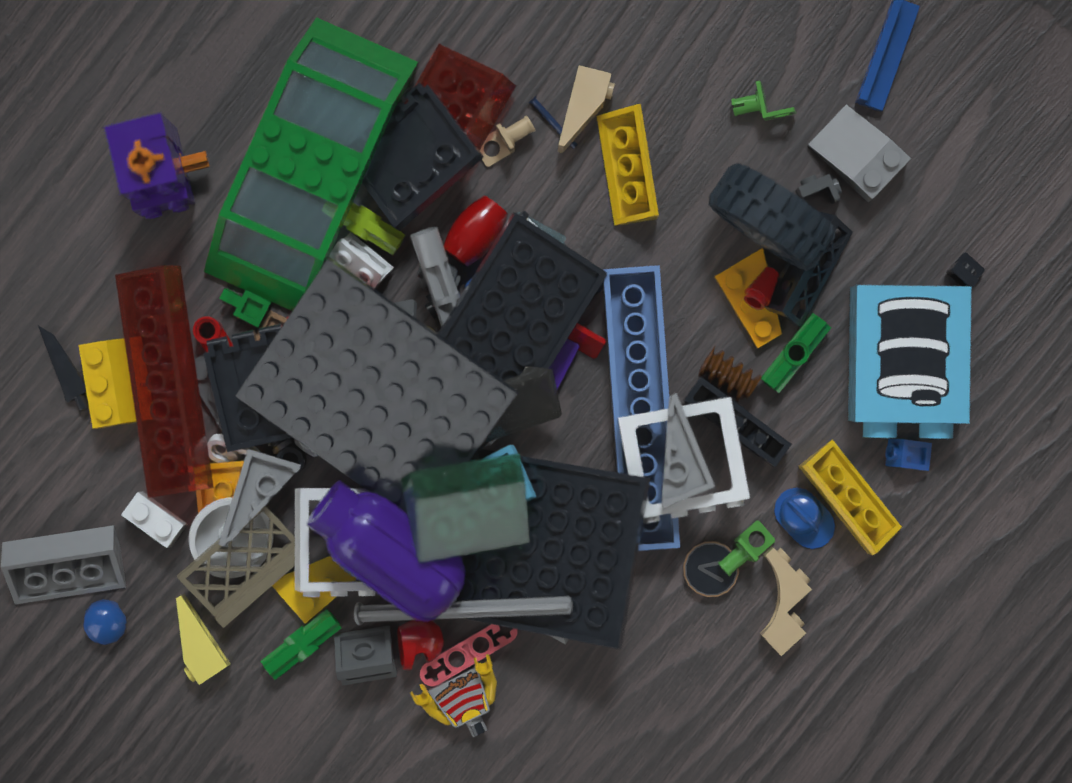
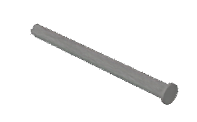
[354,597,573,625]

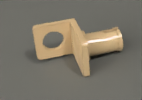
[474,115,536,167]

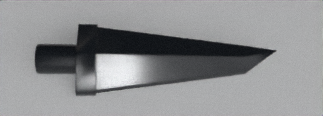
[38,325,89,411]

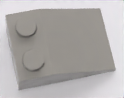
[808,104,911,202]

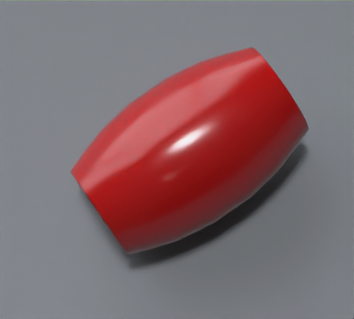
[444,195,508,267]

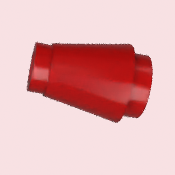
[744,267,779,310]

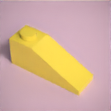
[176,594,231,685]

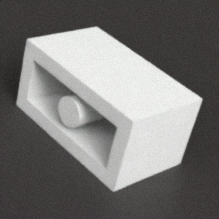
[121,492,188,548]

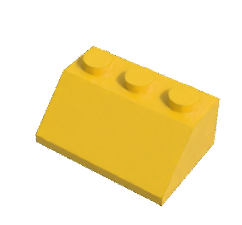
[78,337,153,429]

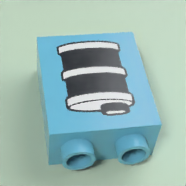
[848,285,971,438]

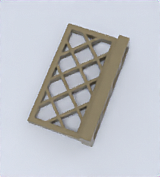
[177,505,295,628]

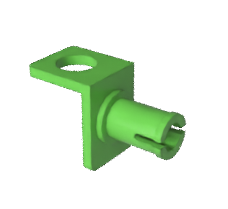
[731,80,797,121]
[718,521,775,576]

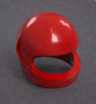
[397,620,444,670]

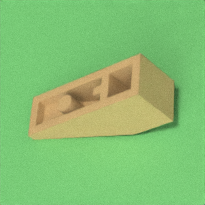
[557,65,615,153]

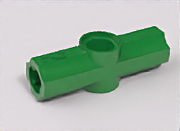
[761,313,832,394]
[260,609,342,680]

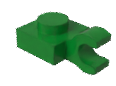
[219,288,272,327]

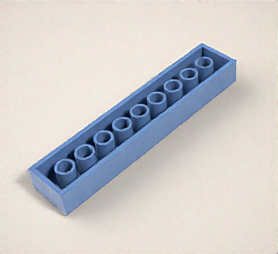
[603,265,680,551]

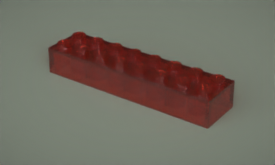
[115,265,214,498]

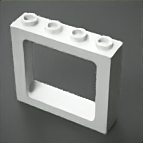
[617,397,750,524]

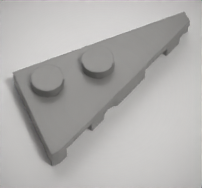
[662,394,715,508]
[218,449,301,546]

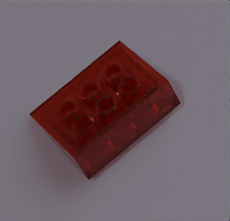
[405,44,516,182]

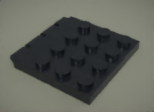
[348,82,484,232]
[203,323,292,452]

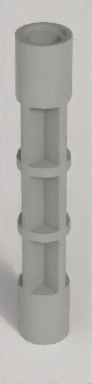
[410,227,460,327]

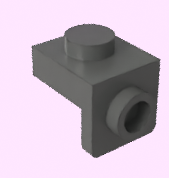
[796,174,842,204]

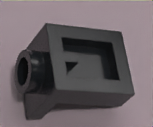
[946,252,985,289]

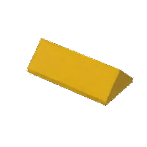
[597,104,659,226]
[798,439,902,555]

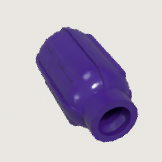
[307,481,465,622]

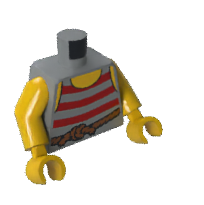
[410,654,497,737]

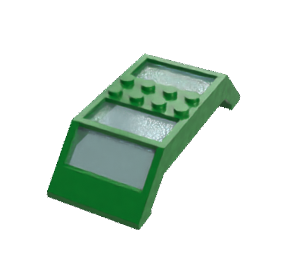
[204,17,418,311]

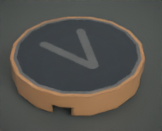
[683,541,739,597]

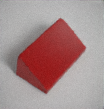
[567,323,606,359]

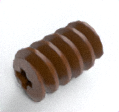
[698,346,762,402]

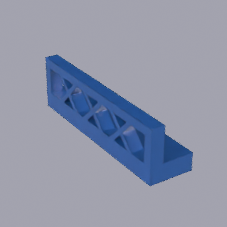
[855,0,920,112]

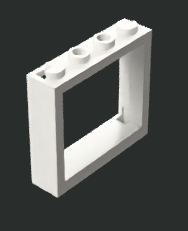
[295,488,375,597]

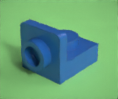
[885,439,932,471]

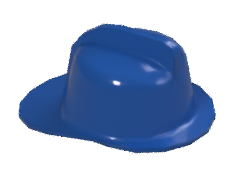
[774,488,835,549]

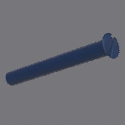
[529,96,578,149]

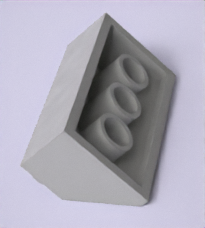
[1,525,126,604]

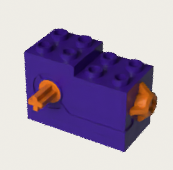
[104,113,210,219]

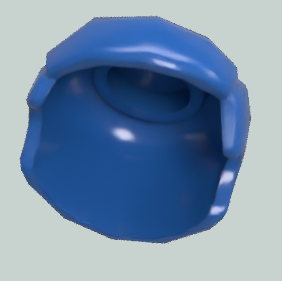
[83,599,127,645]

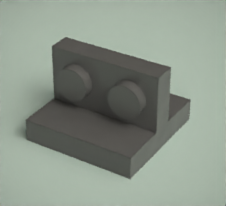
[334,625,398,686]

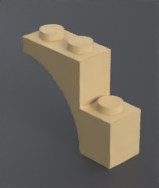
[760,547,812,656]

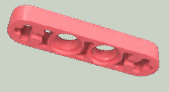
[420,624,518,686]

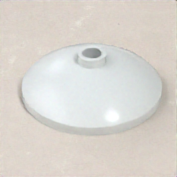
[189,497,273,578]

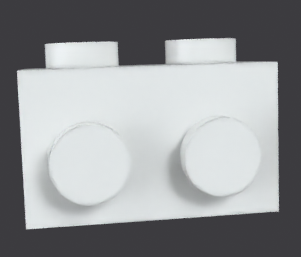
[329,232,394,289]

